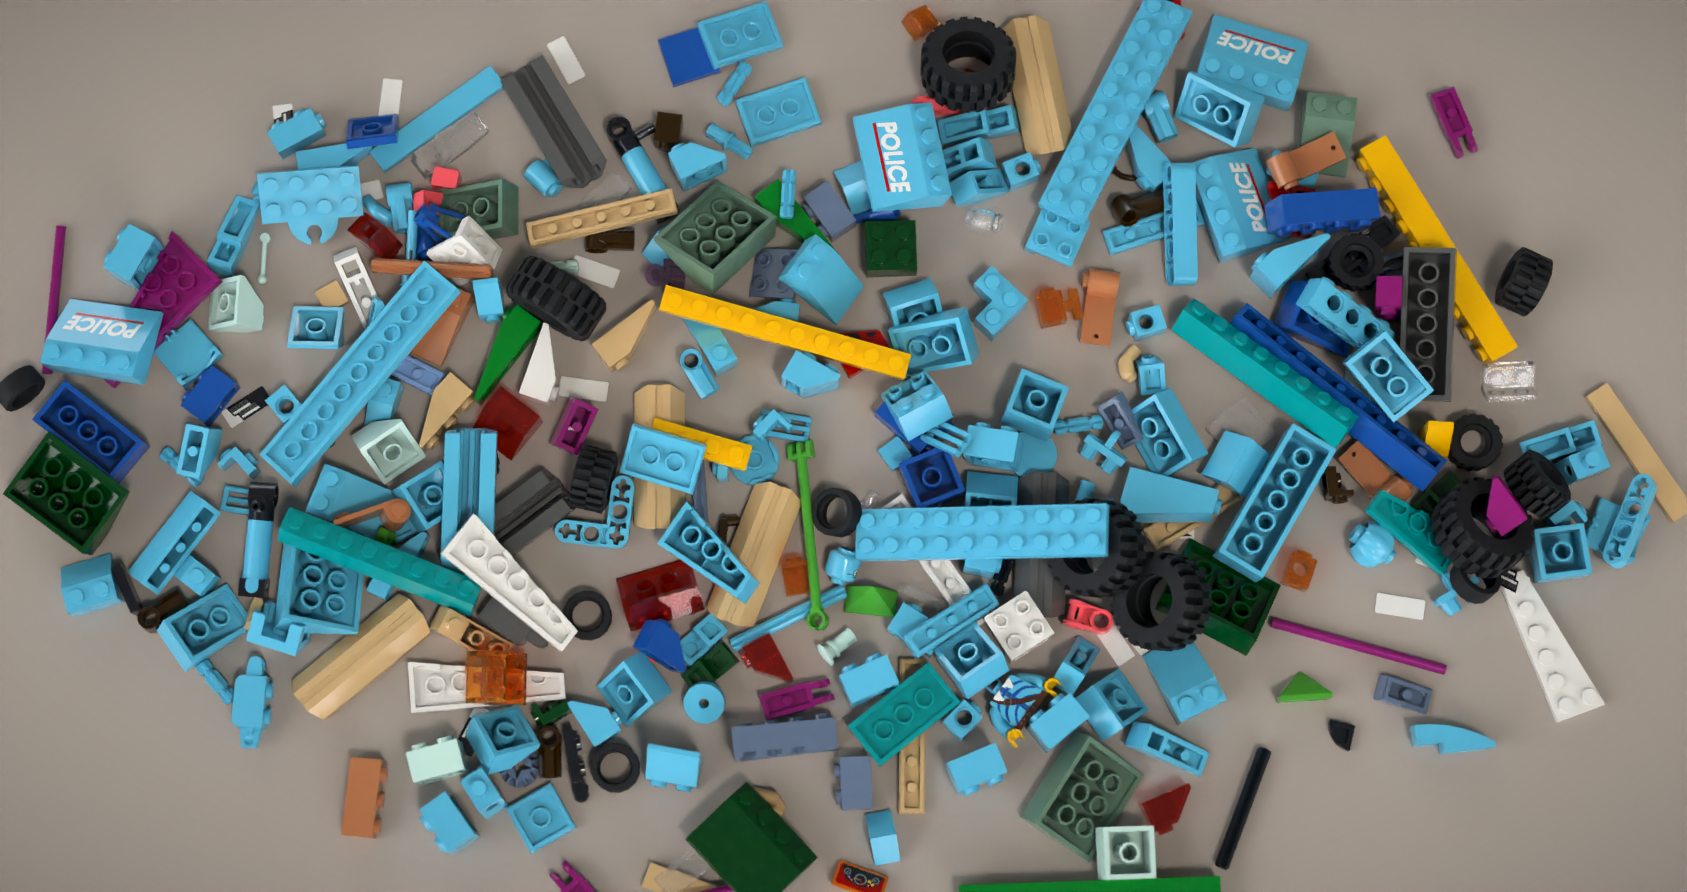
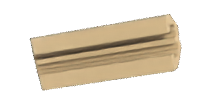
[1003,15,1073,155]
[634,384,685,529]
[706,481,801,627]
[292,594,430,720]

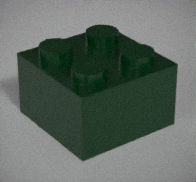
[865,220,917,278]

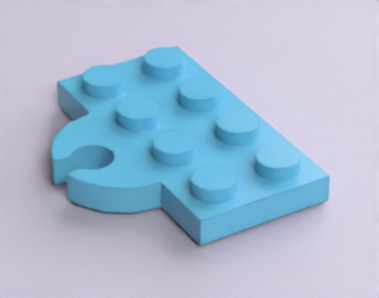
[257,165,364,245]

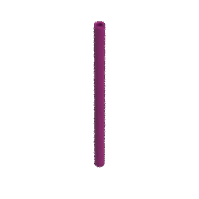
[1270,617,1447,675]

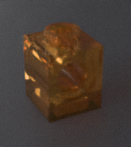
[1280,550,1317,592]

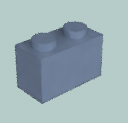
[802,180,856,243]
[834,756,873,811]

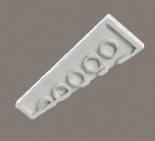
[441,514,578,651]
[1500,570,1605,723]
[408,662,566,714]

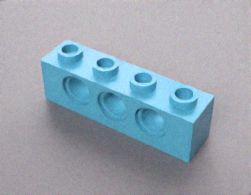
[1296,277,1397,350]

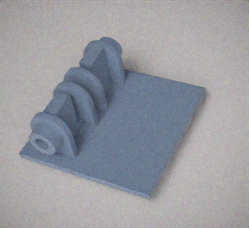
[749,248,798,299]

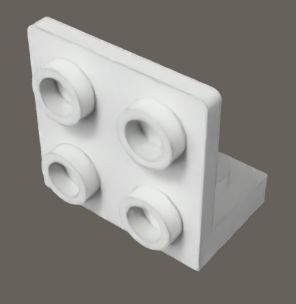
[426,216,503,286]
[984,591,1054,664]

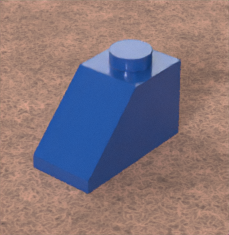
[633,618,686,673]

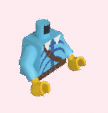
[985,673,1063,748]

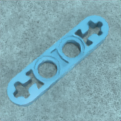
[1603,474,1657,568]

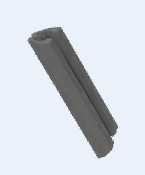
[500,55,607,188]
[437,469,575,577]
[1013,471,1069,618]

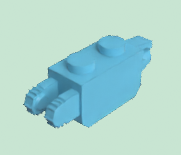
[231,656,274,749]

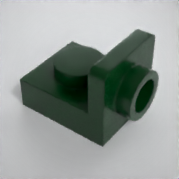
[530,700,572,727]

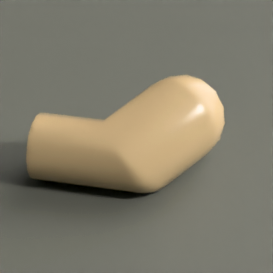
[1118,345,1142,383]
[754,787,786,817]

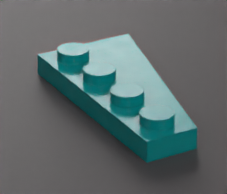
[1364,490,1452,575]

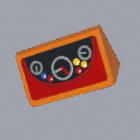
[831,860,889,892]

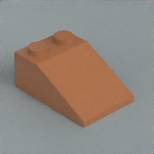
[410,287,475,367]

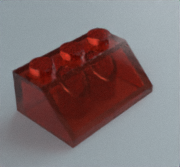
[616,560,705,632]

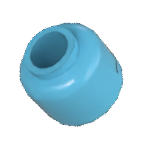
[825,546,861,586]

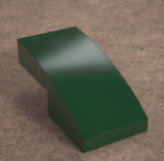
[1412,470,1461,518]
[680,642,740,687]

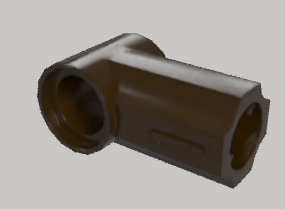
[1110,191,1164,227]
[585,228,635,254]
[137,589,189,633]
[537,726,563,778]

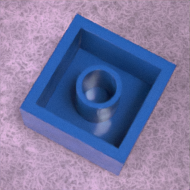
[898,444,966,508]

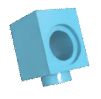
[1001,152,1041,191]
[1126,304,1167,342]
[265,384,302,424]
[942,699,983,741]

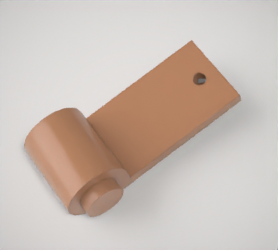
[1266,131,1347,191]
[1080,268,1120,347]
[1337,440,1413,501]
[332,498,411,531]

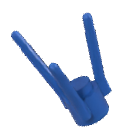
[413,202,466,244]

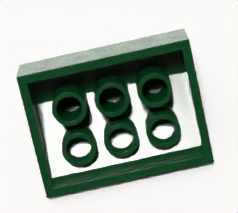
[3,432,130,555]
[1155,539,1281,656]
[685,781,818,892]

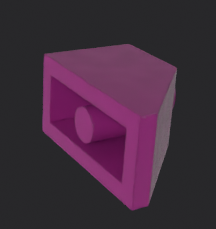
[1485,473,1528,536]

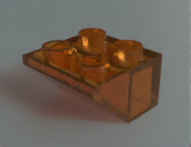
[466,649,527,706]

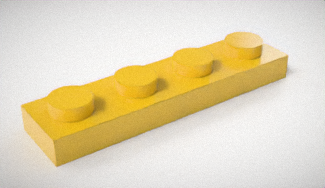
[652,418,753,472]

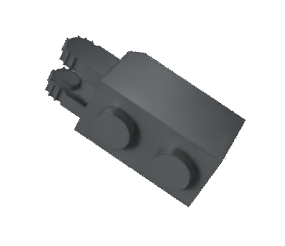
[478,596,549,649]

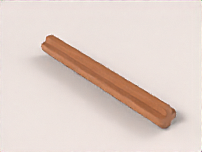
[371,258,493,280]

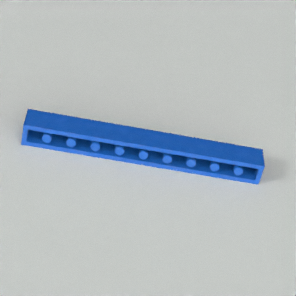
[1230,303,1448,492]

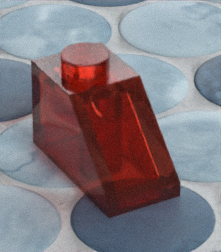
[347,212,403,259]
[740,633,794,683]
[1139,783,1191,835]

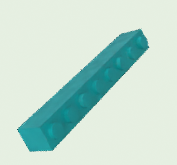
[1171,298,1359,448]
[278,507,482,616]

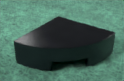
[1328,720,1355,751]

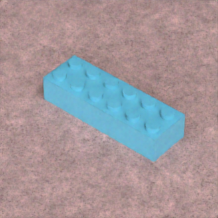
[1212,423,1337,583]

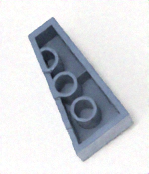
[731,714,838,762]

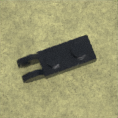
[563,730,589,803]

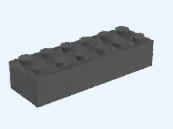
[1400,247,1457,402]

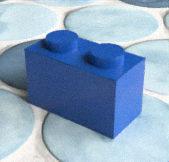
[181,365,241,427]

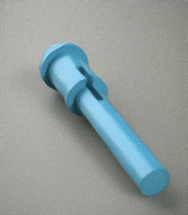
[399,210,418,287]

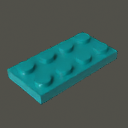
[848,662,961,767]

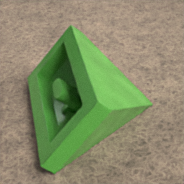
[844,586,898,618]
[1277,671,1332,703]

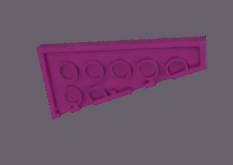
[104,231,223,389]

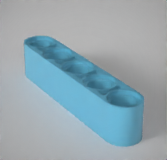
[1163,163,1198,286]

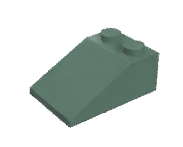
[1298,92,1357,178]
[439,179,519,240]

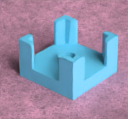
[246,600,312,656]

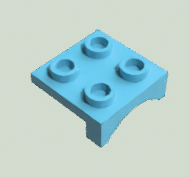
[1024,208,1091,268]
[153,319,224,389]
[1586,497,1652,565]

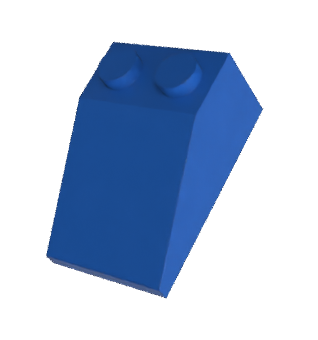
[1274,281,1351,358]

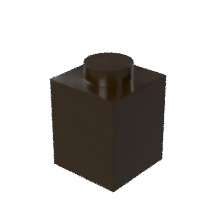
[654,112,683,152]

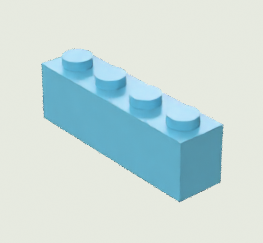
[127,491,221,595]

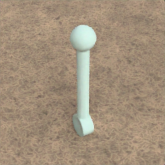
[257,233,271,284]

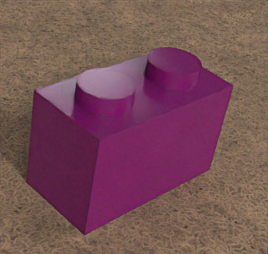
[1375,276,1403,321]
[549,398,599,455]

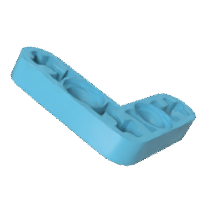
[555,475,635,549]

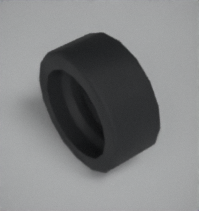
[0,365,45,412]
[812,488,862,538]
[1450,565,1501,604]
[563,591,612,641]
[591,743,640,793]

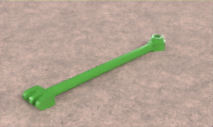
[787,439,829,631]

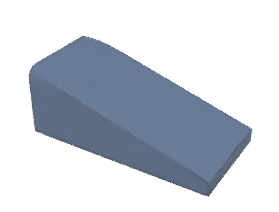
[1097,391,1143,450]
[1373,675,1432,714]

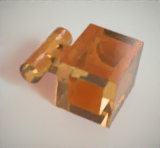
[1035,288,1084,329]

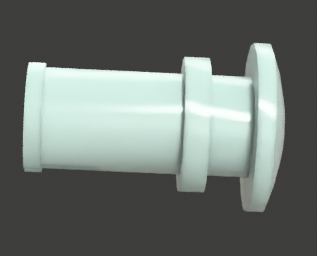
[816,628,857,666]

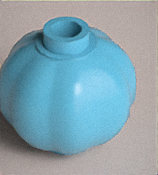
[1348,521,1396,568]

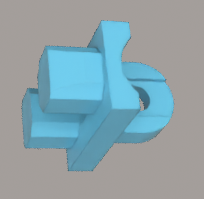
[1080,430,1128,475]
[1432,571,1480,617]

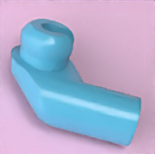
[363,195,392,228]

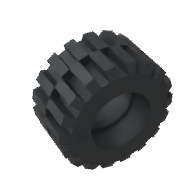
[1495,247,1553,317]
[569,445,618,514]
[1504,450,1571,519]

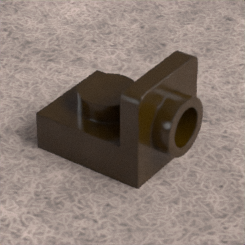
[1322,466,1354,504]

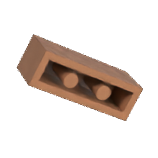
[341,757,388,839]

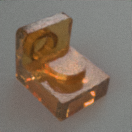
[781,557,810,597]

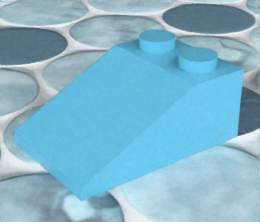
[1174,71,1265,148]
[1249,233,1331,299]
[778,234,864,325]
[888,307,979,376]
[1342,330,1434,423]
[305,464,397,540]
[157,584,249,672]
[1142,642,1227,725]
[645,744,703,793]

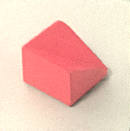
[431,166,462,190]
[413,190,443,215]

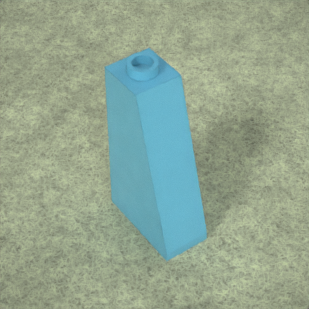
[1120,467,1222,523]

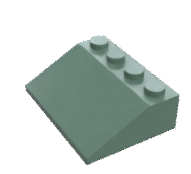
[654,180,777,294]
[1020,730,1144,863]

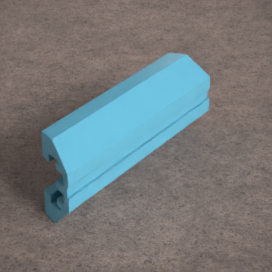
[441,428,498,573]

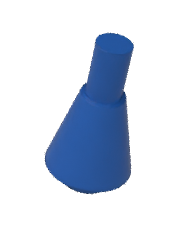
[854,208,901,224]
[416,226,436,261]

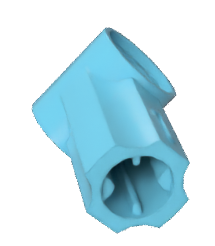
[1142,90,1179,143]
[386,182,414,234]
[680,349,720,400]

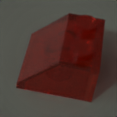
[473,386,543,461]

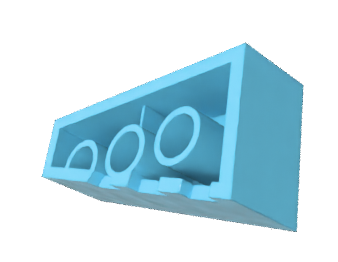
[657,501,760,604]

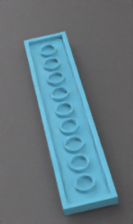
[1038,0,1193,227]
[260,261,461,487]
[855,503,1109,561]

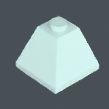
[208,275,264,333]
[351,419,426,485]

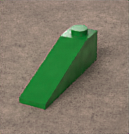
[755,179,840,256]
[474,304,542,406]

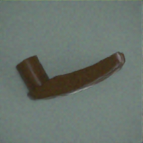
[718,515,739,544]

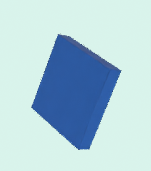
[658,28,721,87]
[346,114,399,149]

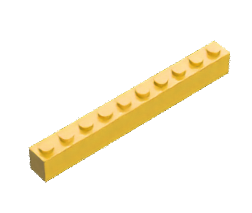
[1356,135,1518,366]
[659,285,912,381]

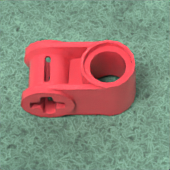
[1062,599,1113,635]

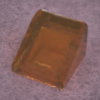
[902,5,940,40]

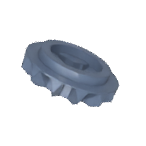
[500,752,539,788]

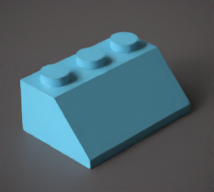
[1132,388,1208,477]

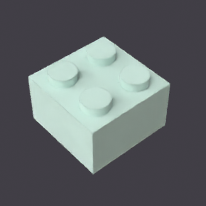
[406,736,470,786]
[1095,825,1156,880]

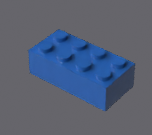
[1264,188,1380,237]
[32,380,150,484]

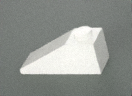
[333,246,378,330]
[519,323,560,407]

